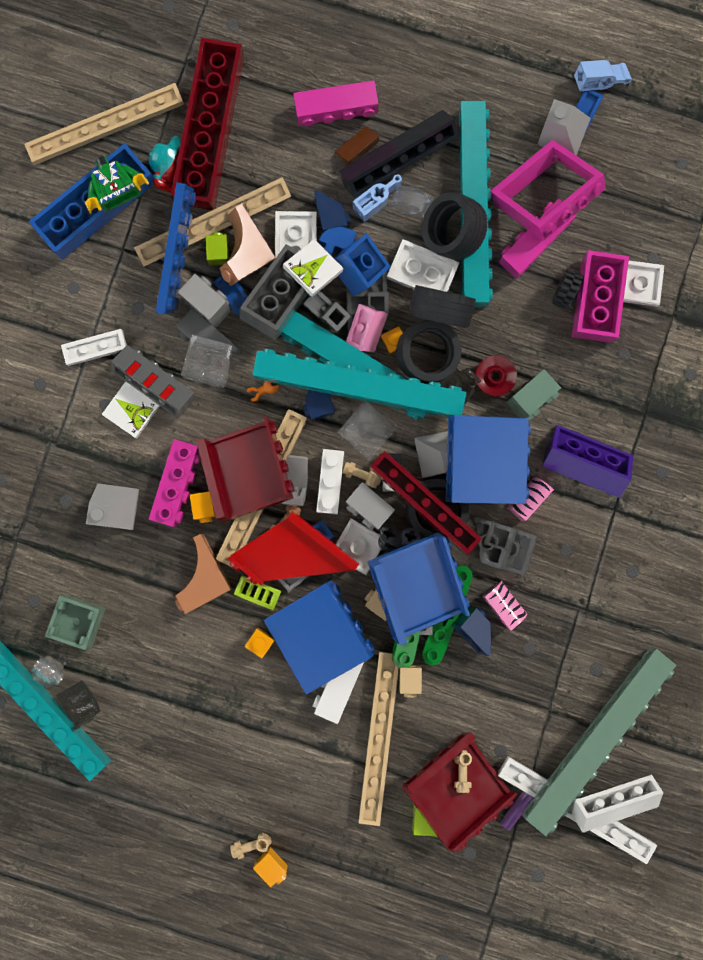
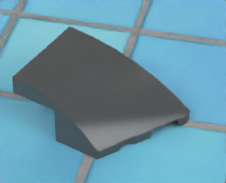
[346,271,389,333]
[474,517,538,576]

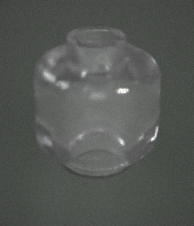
[31,656,65,688]

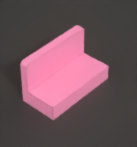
[346,304,388,352]

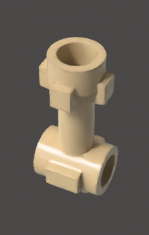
[342,462,381,489]
[454,750,472,793]
[230,833,272,859]

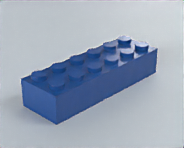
[28,143,154,260]

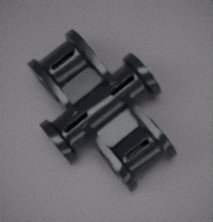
[378,525,426,552]

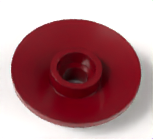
[475,355,517,396]

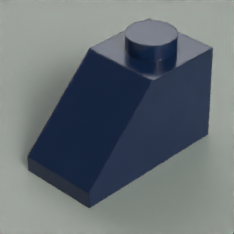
[314,190,350,233]
[303,390,335,421]
[452,607,491,656]

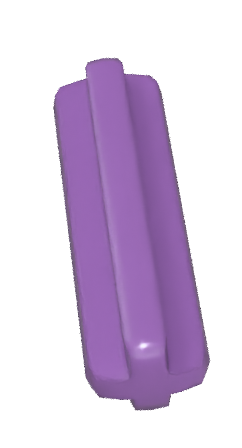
[500,791,533,830]

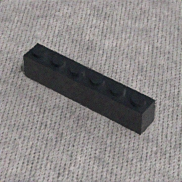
[338,110,459,198]

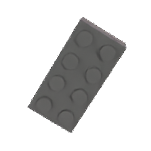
[240,244,308,341]

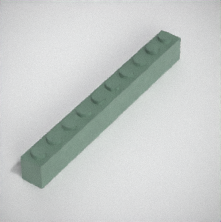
[521,648,676,836]

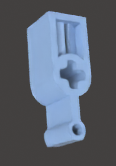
[574,60,632,91]
[353,174,402,222]

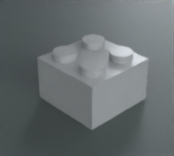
[178,274,231,328]
[346,482,395,531]

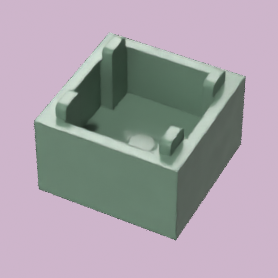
[506,369,561,421]
[45,595,106,650]

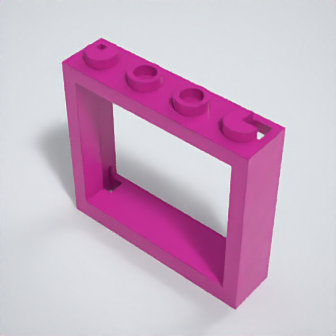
[491,140,606,241]

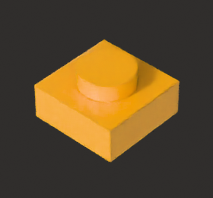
[381,326,403,355]

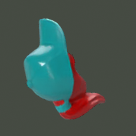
[149,136,181,193]

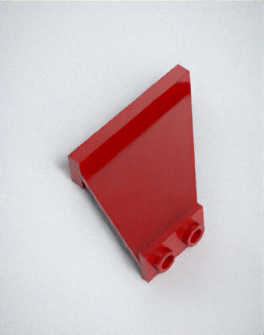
[228,511,359,585]

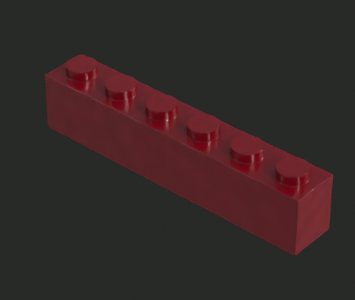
[370,451,482,555]

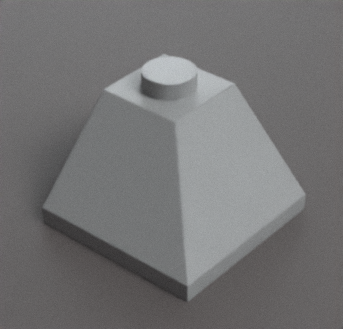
[537,99,591,155]
[414,431,448,478]
[86,484,139,530]

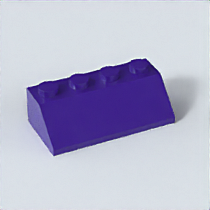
[542,425,633,498]

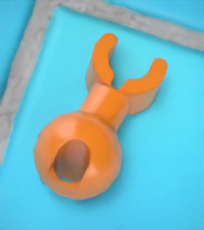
[247,381,280,402]

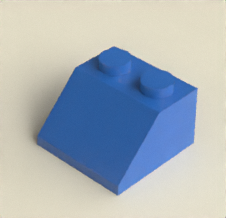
[334,233,391,296]

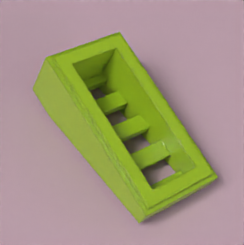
[234,575,281,610]

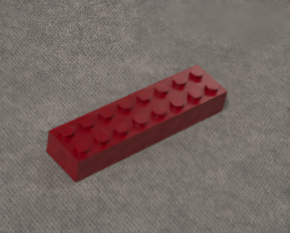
[171,37,244,210]

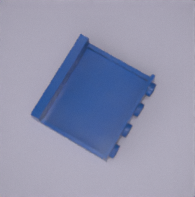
[446,416,531,504]
[367,533,470,645]
[264,580,375,695]

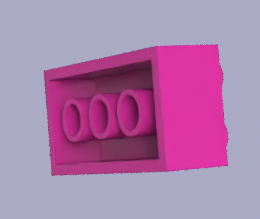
[572,250,629,343]

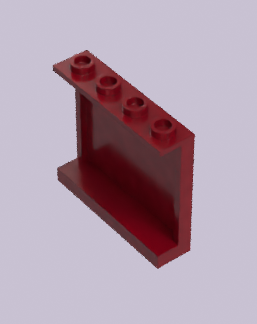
[196,416,295,522]
[401,732,517,853]

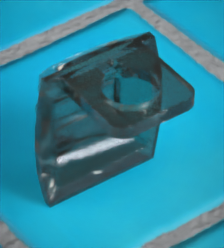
[441,367,481,405]
[56,680,101,730]

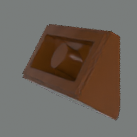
[335,126,379,166]

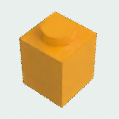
[190,492,216,523]
[245,627,275,658]
[253,847,288,888]

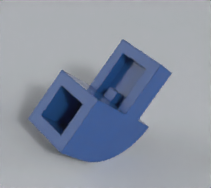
[319,227,357,257]

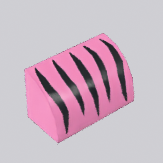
[506,477,554,521]
[482,581,527,630]

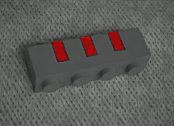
[111,345,194,419]

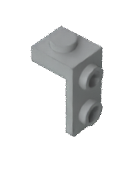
[282,455,308,506]

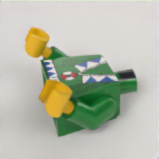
[85,156,149,214]

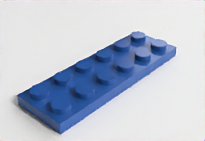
[156,183,196,314]

